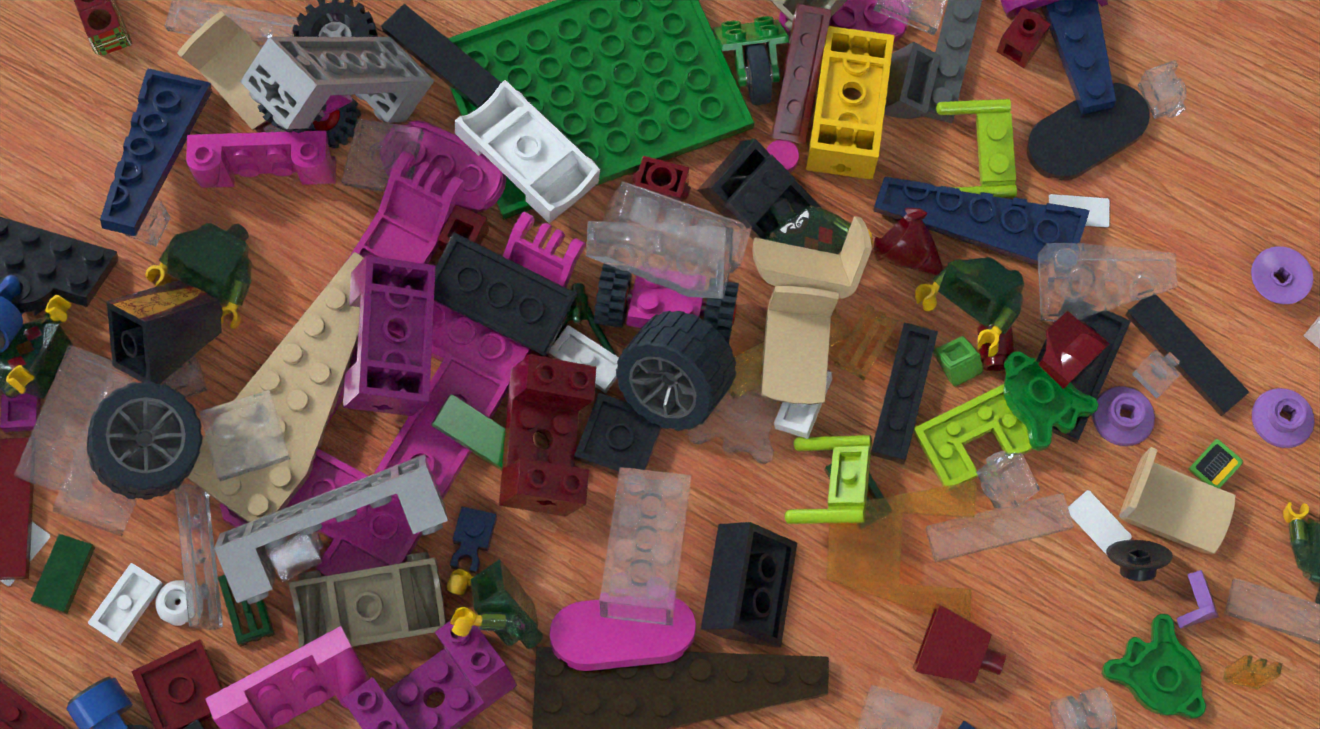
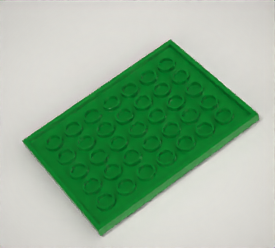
[447,0,754,220]

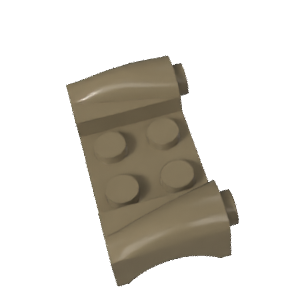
[289,552,447,648]

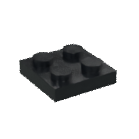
[574,393,662,483]

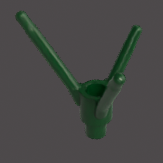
[539,283,616,357]

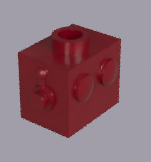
[632,156,691,214]

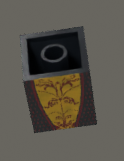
[107,280,223,384]

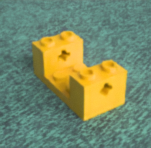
[806,26,894,180]

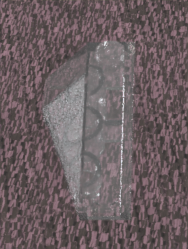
[586,221,734,299]
[1038,243,1177,321]

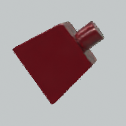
[913,603,1006,683]

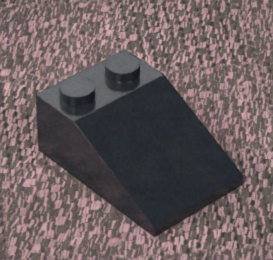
[698,139,824,245]

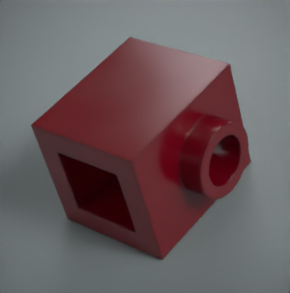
[996,7,1051,68]

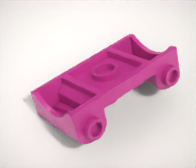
[186,130,336,188]
[205,626,370,729]

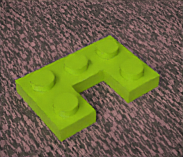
[913,384,1034,493]

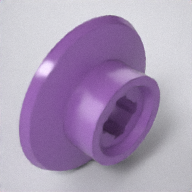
[1251,246,1313,304]
[1092,386,1155,446]
[1252,388,1314,448]

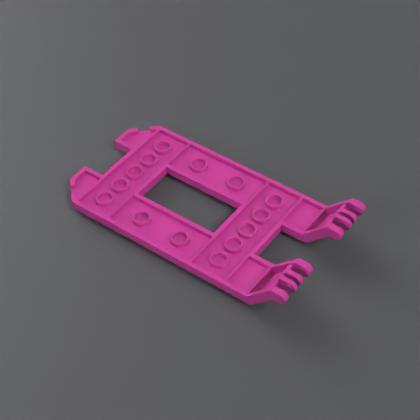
[220,150,586,576]

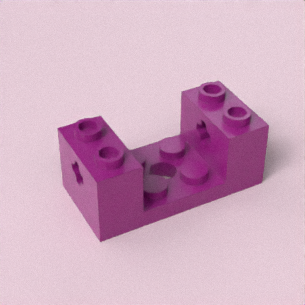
[343,255,435,416]
[342,621,517,729]

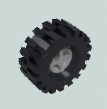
[292,0,378,37]

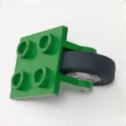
[713,16,789,105]

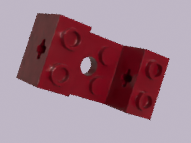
[499,354,596,516]

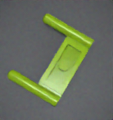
[936,99,1017,199]
[785,435,872,524]

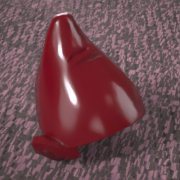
[873,208,943,276]

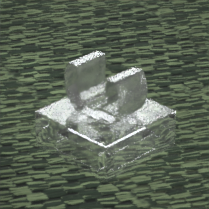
[1132,350,1181,399]

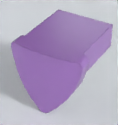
[1176,570,1219,629]

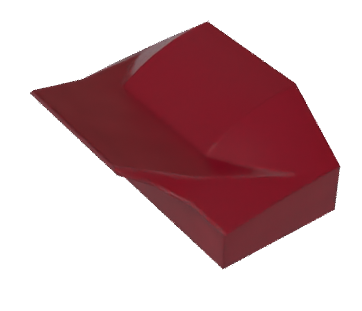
[1038,310,1110,389]

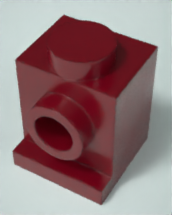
[438,205,489,251]

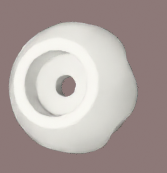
[155,580,201,626]

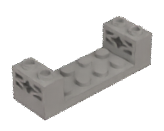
[240,37,434,129]
[214,454,448,604]

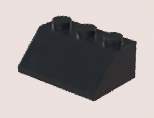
[701,522,797,648]

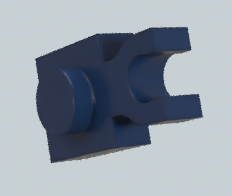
[450,506,497,574]

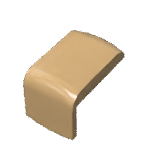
[177,11,267,130]
[752,216,872,298]
[760,285,839,405]
[1119,447,1236,554]

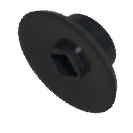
[1106,540,1173,581]

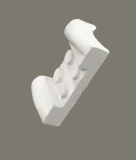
[455,80,600,224]

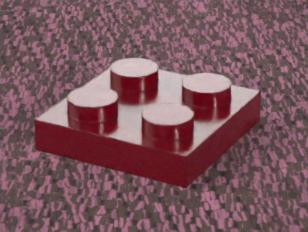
[131,639,223,729]

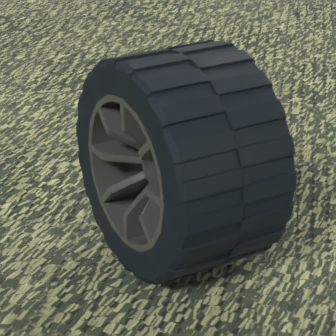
[616,311,736,431]
[86,381,203,500]

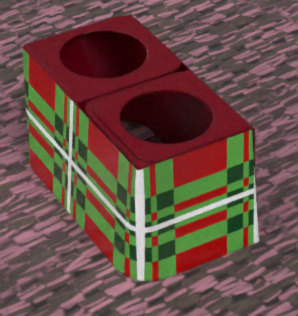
[74,0,132,55]

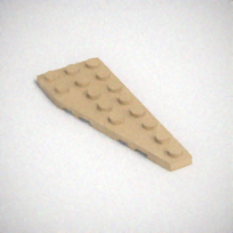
[186,252,364,523]

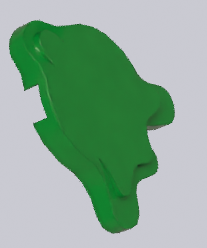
[1004,352,1098,451]
[1102,614,1206,719]

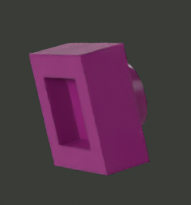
[0,392,41,432]

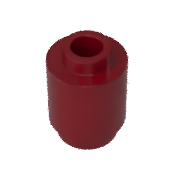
[977,318,1014,372]

